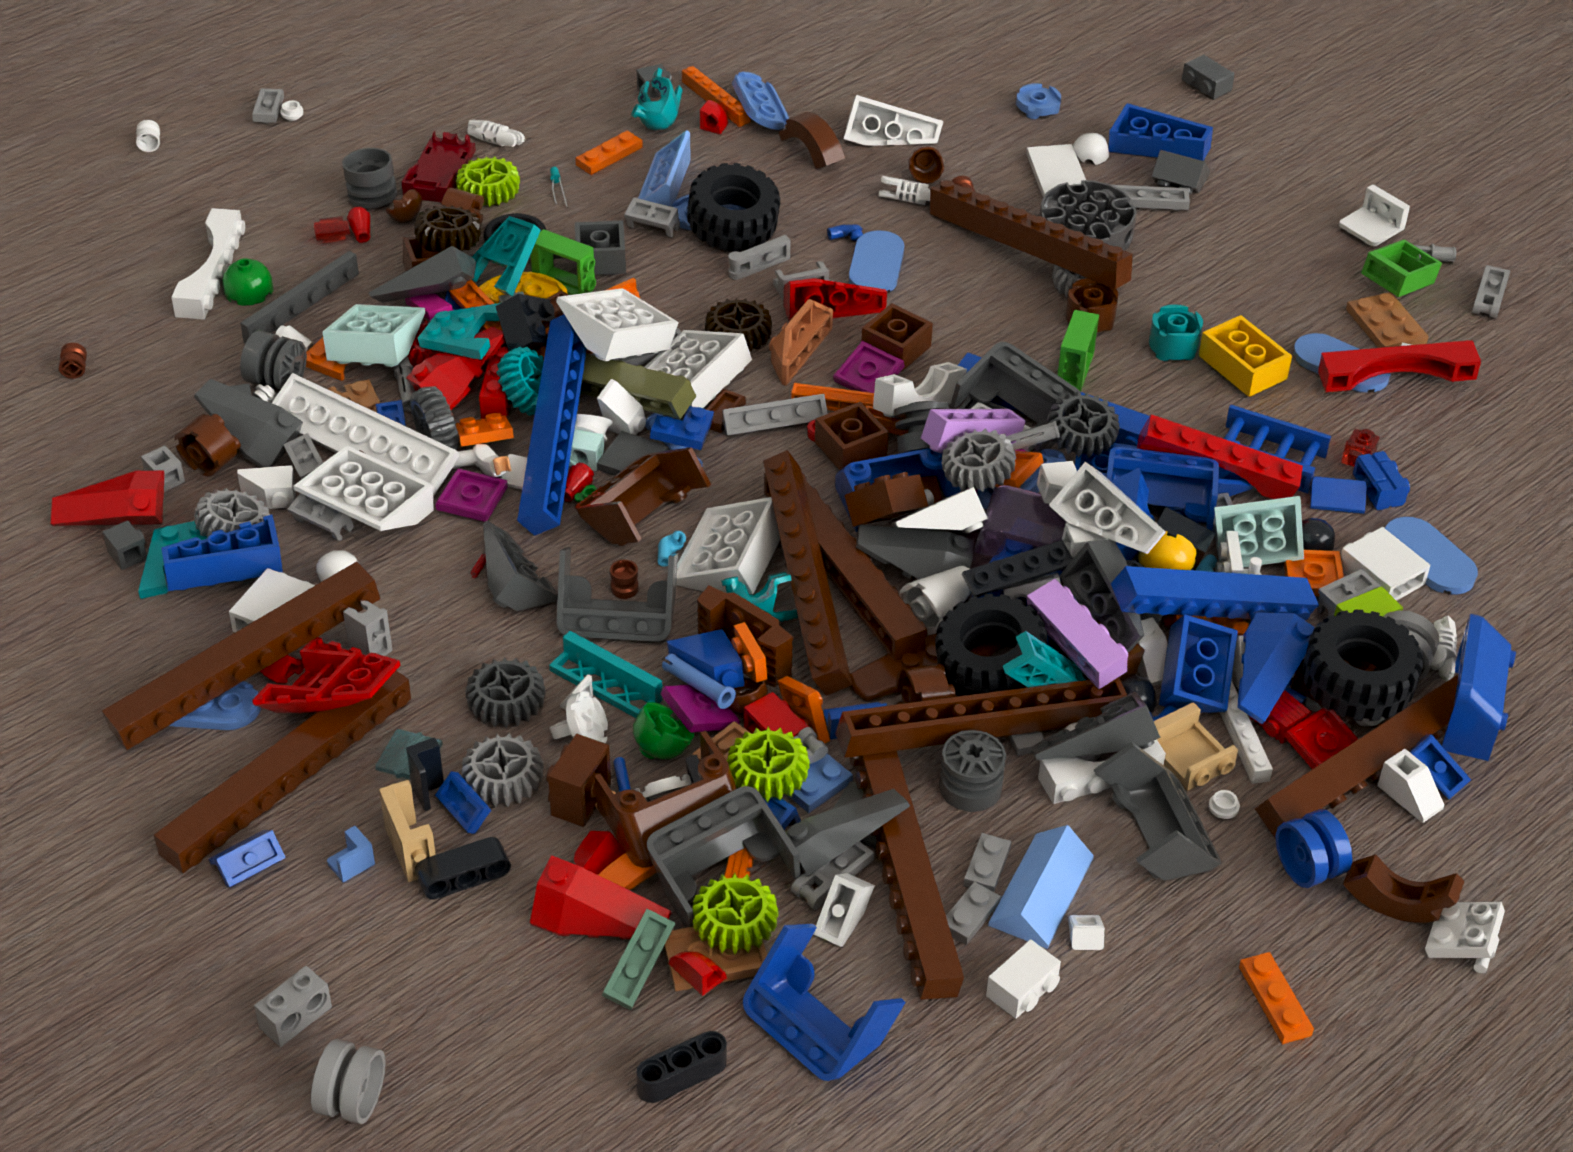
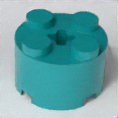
[1149,304,1203,361]

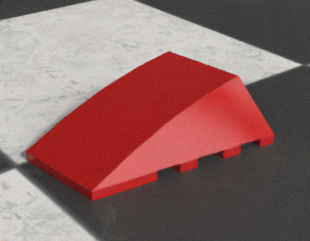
[252,637,401,713]

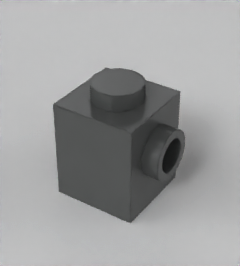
[636,64,672,99]
[102,520,147,570]

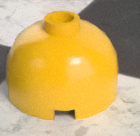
[1138,531,1196,570]

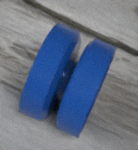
[1275,809,1352,888]

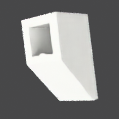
[1377,749,1444,823]

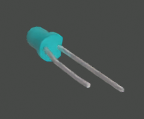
[550,167,568,207]

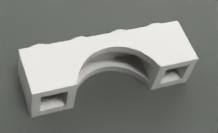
[873,362,967,418]
[1037,461,1108,558]
[1038,739,1166,804]

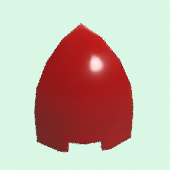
[700,100,728,134]
[260,654,304,683]
[574,831,626,875]
[668,951,727,996]

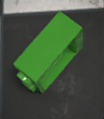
[531,229,596,295]
[1361,239,1442,297]
[1057,310,1099,391]

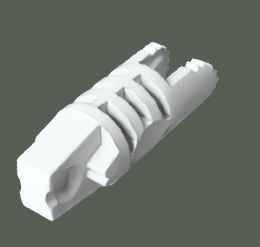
[467,119,525,147]
[878,176,930,205]
[1430,616,1457,681]

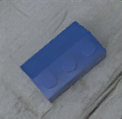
[1159,614,1238,713]

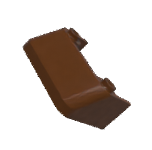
[575,447,711,546]
[594,730,737,868]

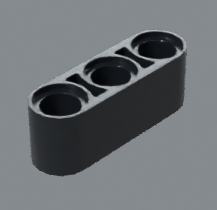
[415,837,511,899]
[636,1031,727,1103]

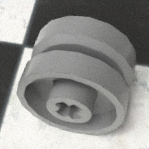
[1378,610,1439,682]
[311,1039,385,1124]

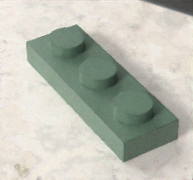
[602,909,676,1011]

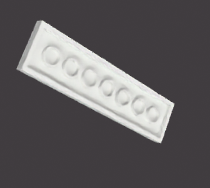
[272,373,460,497]

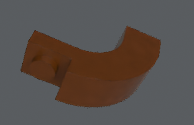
[778,112,845,169]
[1343,854,1465,923]

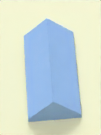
[638,130,691,207]
[988,825,1094,949]

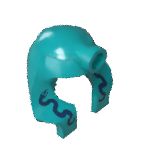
[631,68,683,130]
[721,572,798,622]

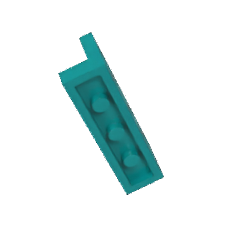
[549,631,663,718]
[1003,631,1086,687]

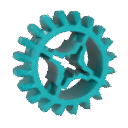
[496,347,544,416]

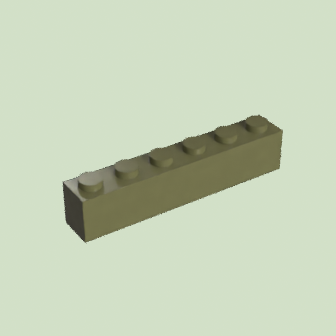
[580,353,696,419]

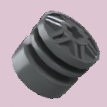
[342,148,397,209]
[240,330,307,391]
[894,401,949,454]
[939,730,1006,812]

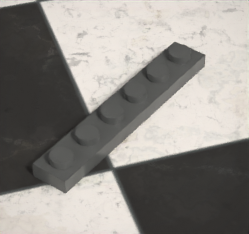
[240,251,359,344]

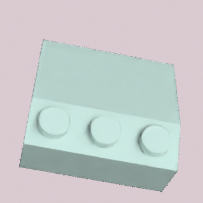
[323,304,426,367]
[1214,496,1304,567]

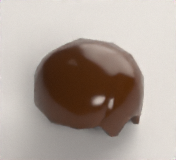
[908,146,944,184]
[385,189,422,223]
[729,679,768,715]

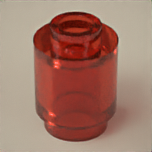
[314,216,350,243]

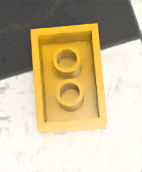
[1199,315,1292,397]

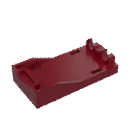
[401,130,476,203]

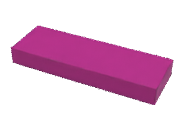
[405,293,453,321]

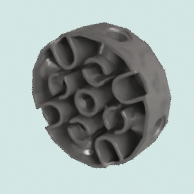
[1039,180,1137,250]

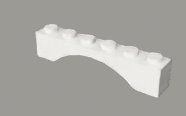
[171,208,245,319]

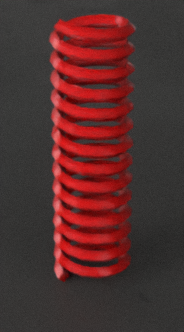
[470,554,486,578]

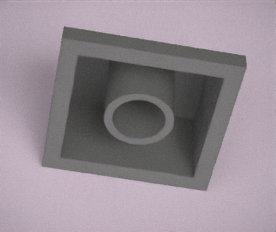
[1152,150,1210,195]

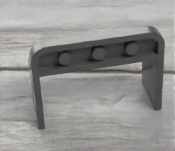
[949,342,1081,453]
[557,547,678,641]
[1094,742,1221,881]
[647,786,800,928]

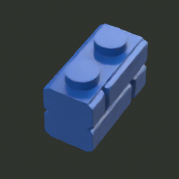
[1353,451,1410,510]

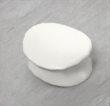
[575,414,613,442]

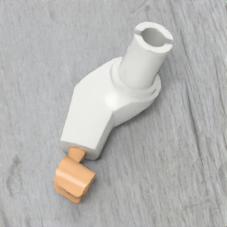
[453,444,512,477]

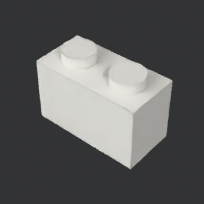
[986,939,1061,1019]

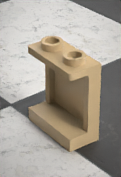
[1154,702,1238,791]
[379,780,436,882]

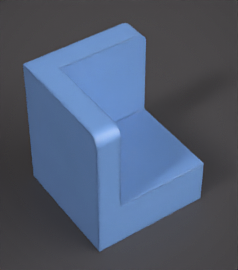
[327,826,375,883]

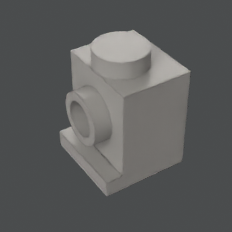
[141,445,185,492]

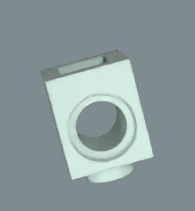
[569,429,604,471]

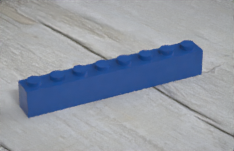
[1111,566,1319,620]

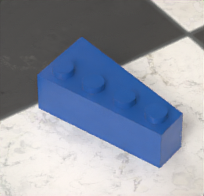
[1108,103,1213,161]
[161,514,283,591]

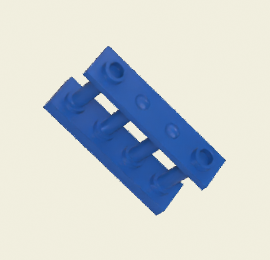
[1220,405,1331,494]

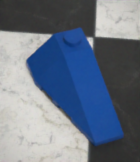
[1237,612,1315,724]

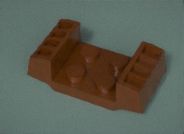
[697,585,793,687]

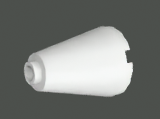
[899,566,972,635]

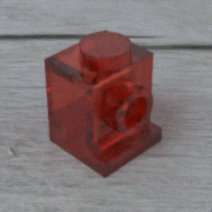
[1341,429,1380,467]

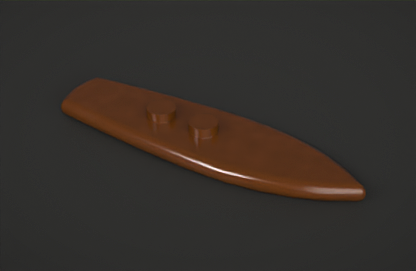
[850,633,1006,701]

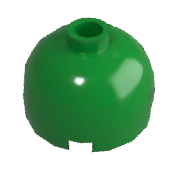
[223,258,274,306]
[633,702,694,760]

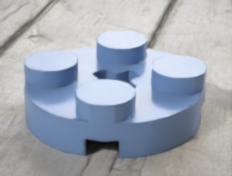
[1016,83,1061,119]

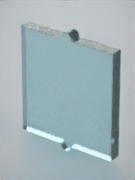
[375,729,443,779]

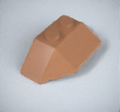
[769,299,833,386]

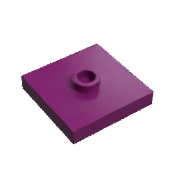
[833,341,905,393]
[436,468,508,522]
[661,685,740,732]

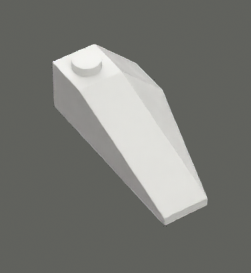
[843,95,943,146]
[1049,462,1166,554]

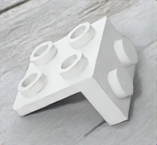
[1339,184,1410,246]

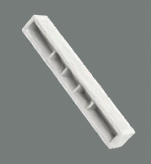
[1220,680,1273,784]

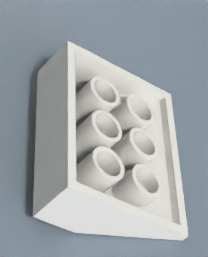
[556,288,679,361]
[645,330,752,414]
[294,446,434,531]
[891,487,987,533]
[676,497,781,595]

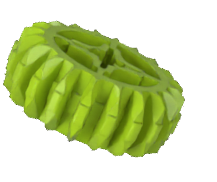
[456,156,520,207]
[727,726,810,802]
[692,872,778,954]

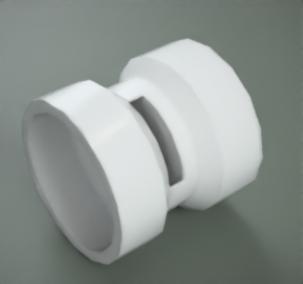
[136,120,160,152]

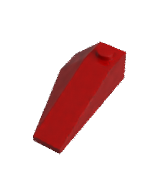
[783,278,887,321]
[406,326,505,410]
[51,470,165,526]
[530,855,671,940]

